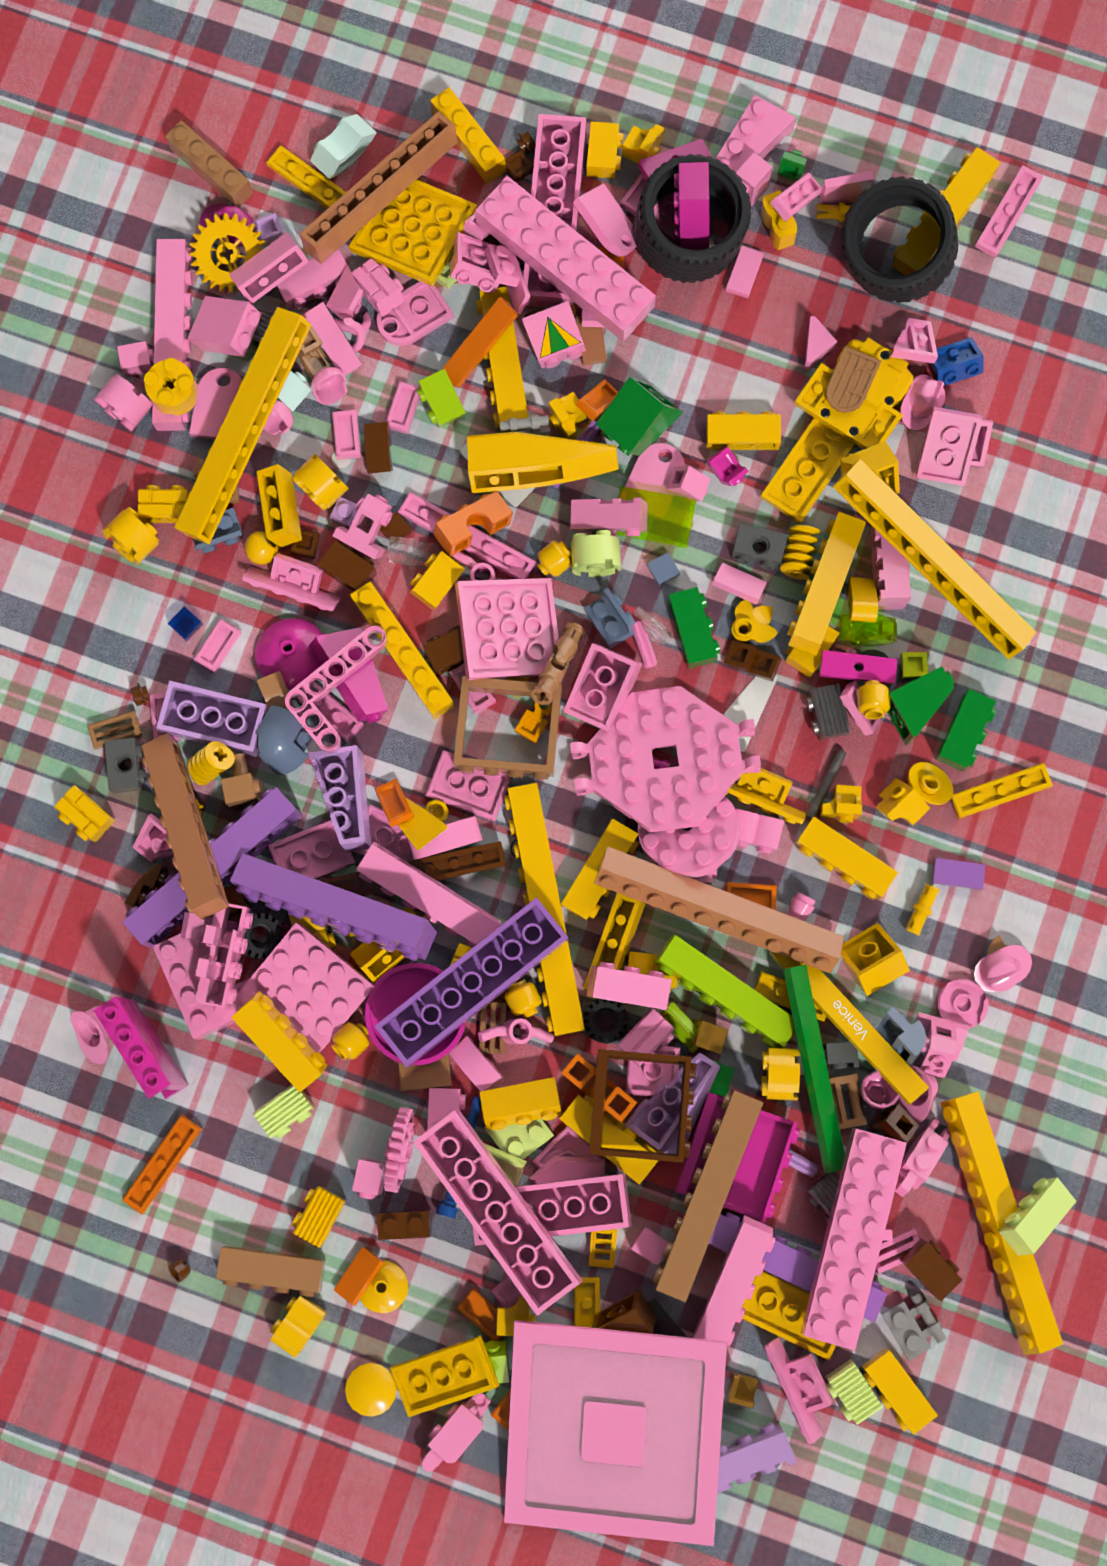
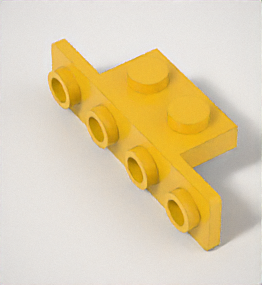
[727,768,806,824]

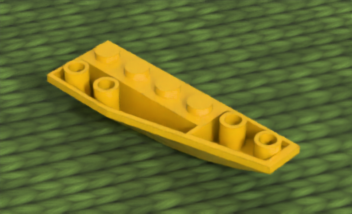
[467,432,619,493]

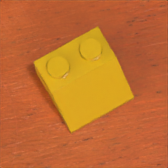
[840,923,910,996]

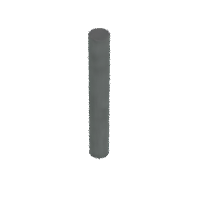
[806,750,847,819]

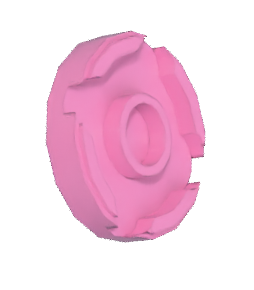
[937,979,988,1029]

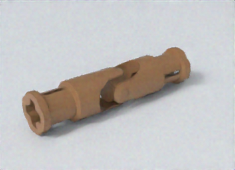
[531,622,585,705]

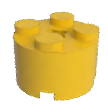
[144,358,199,416]
[291,453,349,511]
[102,507,159,566]
[761,1048,800,1101]

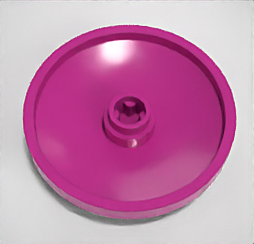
[365,963,467,1065]

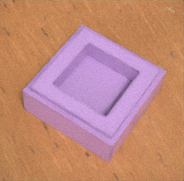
[253,213,284,245]

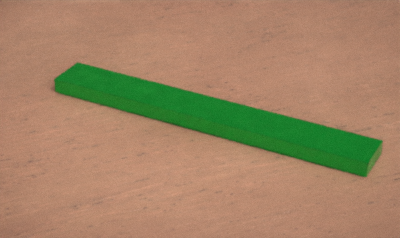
[783,965,845,1173]

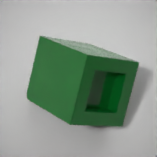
[709,1060,734,1097]

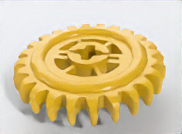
[188,212,266,294]

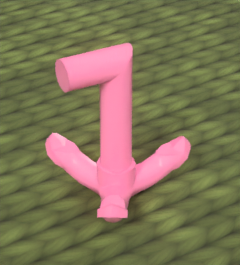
[335,312,371,353]

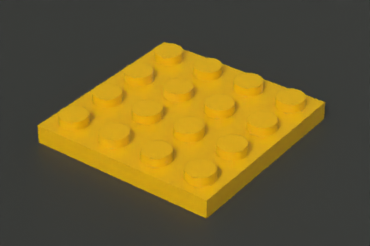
[349,180,478,287]

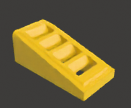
[589,1229,617,1268]

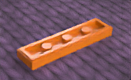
[441,297,519,388]
[122,1114,203,1215]

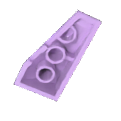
[625,1053,720,1154]

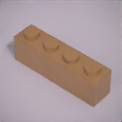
[165,120,254,208]
[216,1246,326,1297]

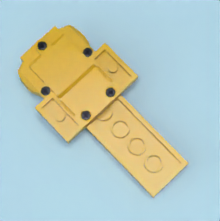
[760,337,913,524]

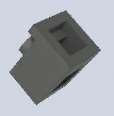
[823,1042,859,1069]

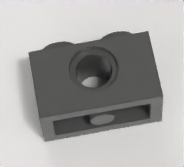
[732,524,788,570]
[105,738,147,794]

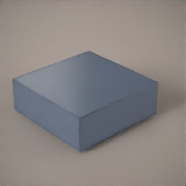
[647,552,680,586]

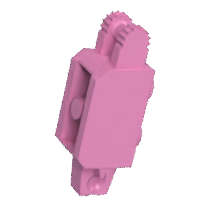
[895,1118,951,1197]
[421,1393,491,1473]

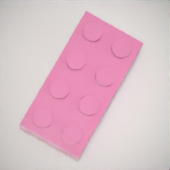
[153,933,239,1040]

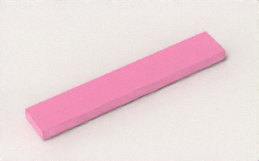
[398,492,536,579]

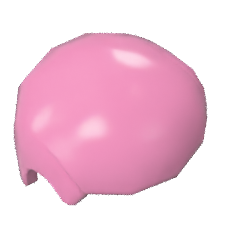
[311,367,347,405]
[263,400,294,435]
[860,1071,899,1109]

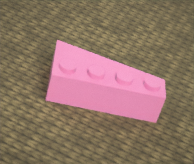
[715,95,796,172]
[870,524,911,610]

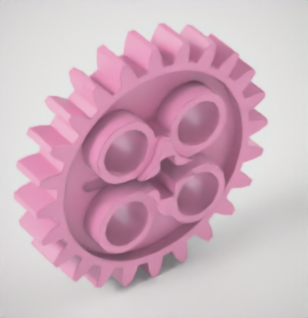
[383,1107,415,1193]

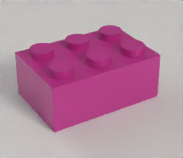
[674,162,709,250]

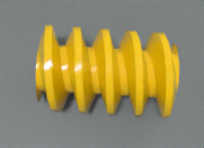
[780,525,821,580]
[187,741,235,785]

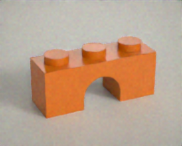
[434,491,513,557]
[561,1053,637,1122]

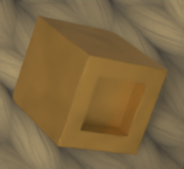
[691,1019,728,1054]
[726,1371,758,1409]

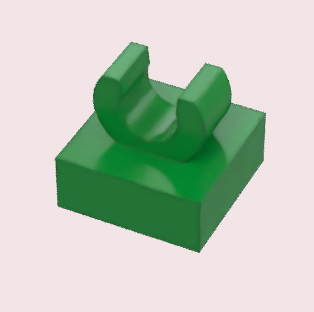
[777,149,807,182]

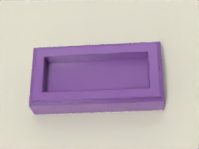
[932,858,986,890]

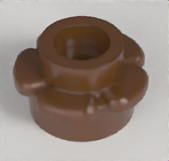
[516,131,536,154]
[130,683,150,707]

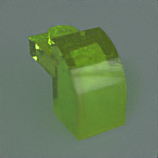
[840,614,897,647]

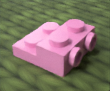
[450,232,500,292]

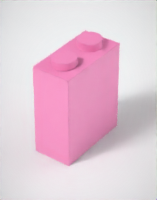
[187,296,262,357]

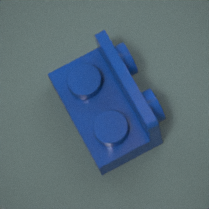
[930,337,984,386]

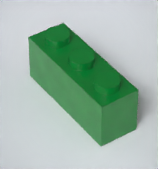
[668,587,720,669]
[935,689,997,772]

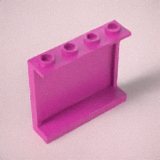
[93,996,188,1099]
[676,1092,800,1223]

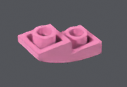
[449,1036,503,1091]

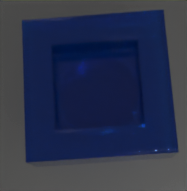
[167,606,203,642]

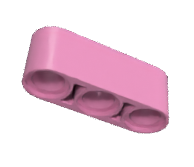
[408,816,483,860]

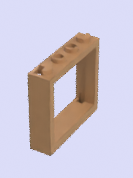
[453,676,562,780]

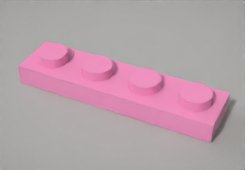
[975,165,1044,258]

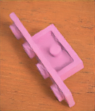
[484,242,530,314]
[242,553,341,611]
[765,1337,834,1444]

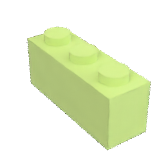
[999,1177,1076,1256]

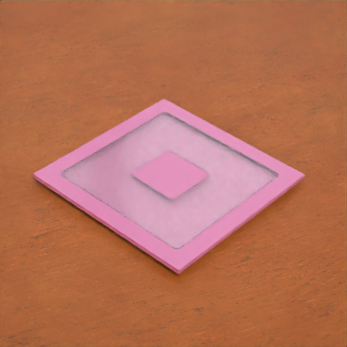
[504,1320,727,1546]

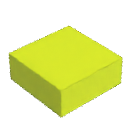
[901,652,928,679]

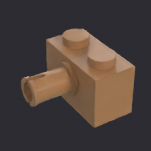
[221,753,265,811]

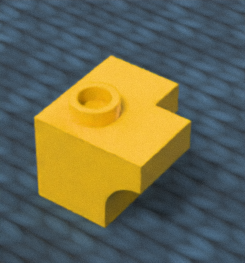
[622,124,664,164]
[548,392,586,440]
[876,778,930,826]
[820,785,862,823]
[496,1294,535,1336]

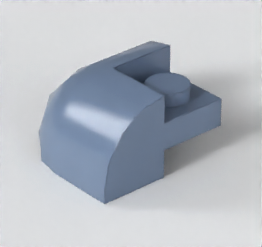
[256,705,312,775]
[875,1007,926,1066]

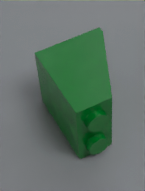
[596,377,683,456]
[887,666,954,746]

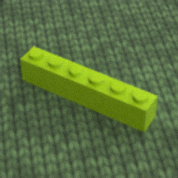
[653,935,795,1048]

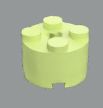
[571,530,621,577]

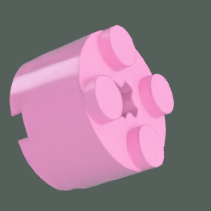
[93,374,153,431]

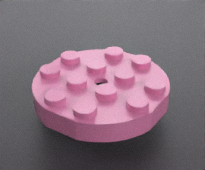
[638,796,740,878]

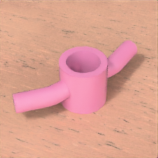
[452,552,496,581]
[478,1019,554,1045]

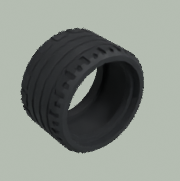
[633,154,751,283]
[841,176,959,303]

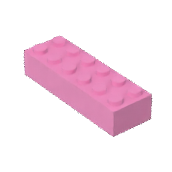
[472,1173,632,1246]

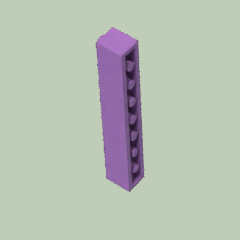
[709,1212,887,1323]

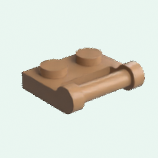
[830,1073,868,1129]

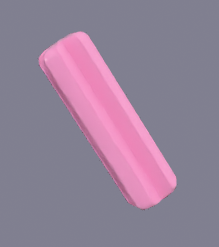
[633,621,657,669]

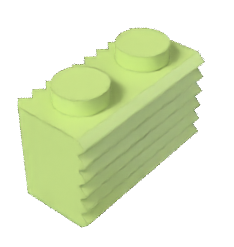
[253,1085,315,1139]
[825,1359,883,1425]

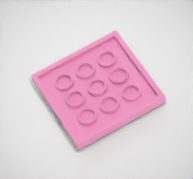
[455,578,559,680]
[235,921,375,1053]

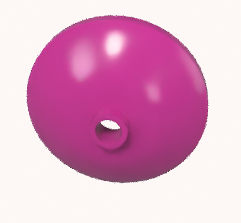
[255,618,323,690]

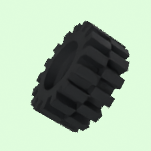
[236,913,284,959]
[583,998,629,1044]

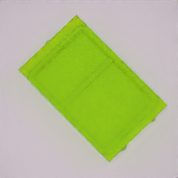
[616,486,697,549]

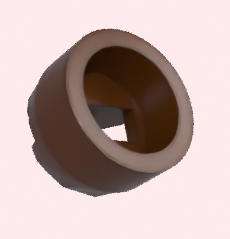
[168,1259,191,1283]

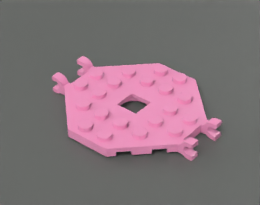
[570,686,761,832]

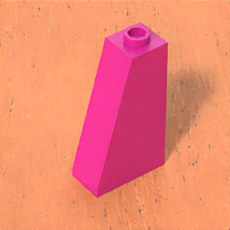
[310,627,388,723]

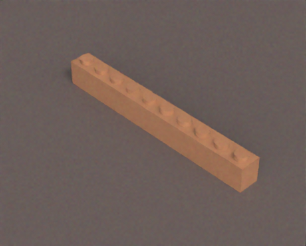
[594,847,844,973]

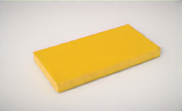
[742,1270,836,1360]
[390,1335,500,1417]

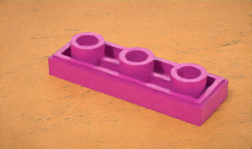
[638,139,712,181]
[819,650,897,685]

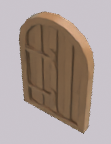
[826,346,881,413]

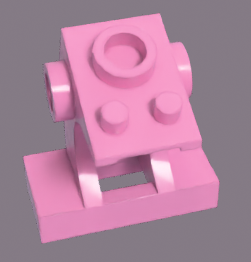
[333,494,393,559]
[915,1012,968,1078]

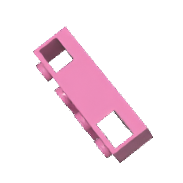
[195,904,253,1009]

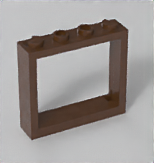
[589,1049,696,1163]

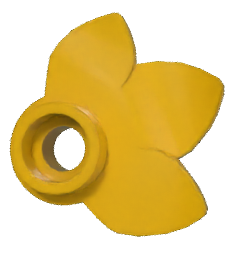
[731,600,778,643]

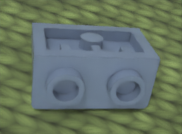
[193,508,244,554]
[584,587,635,649]

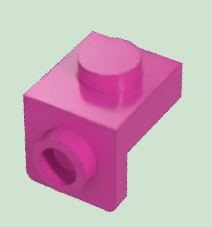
[706,446,749,486]

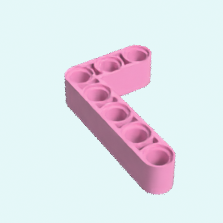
[285,626,387,753]

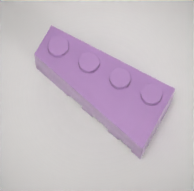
[308,745,371,852]
[717,1423,797,1494]

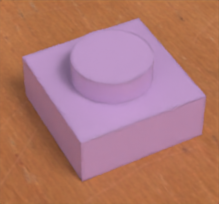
[329,497,357,528]

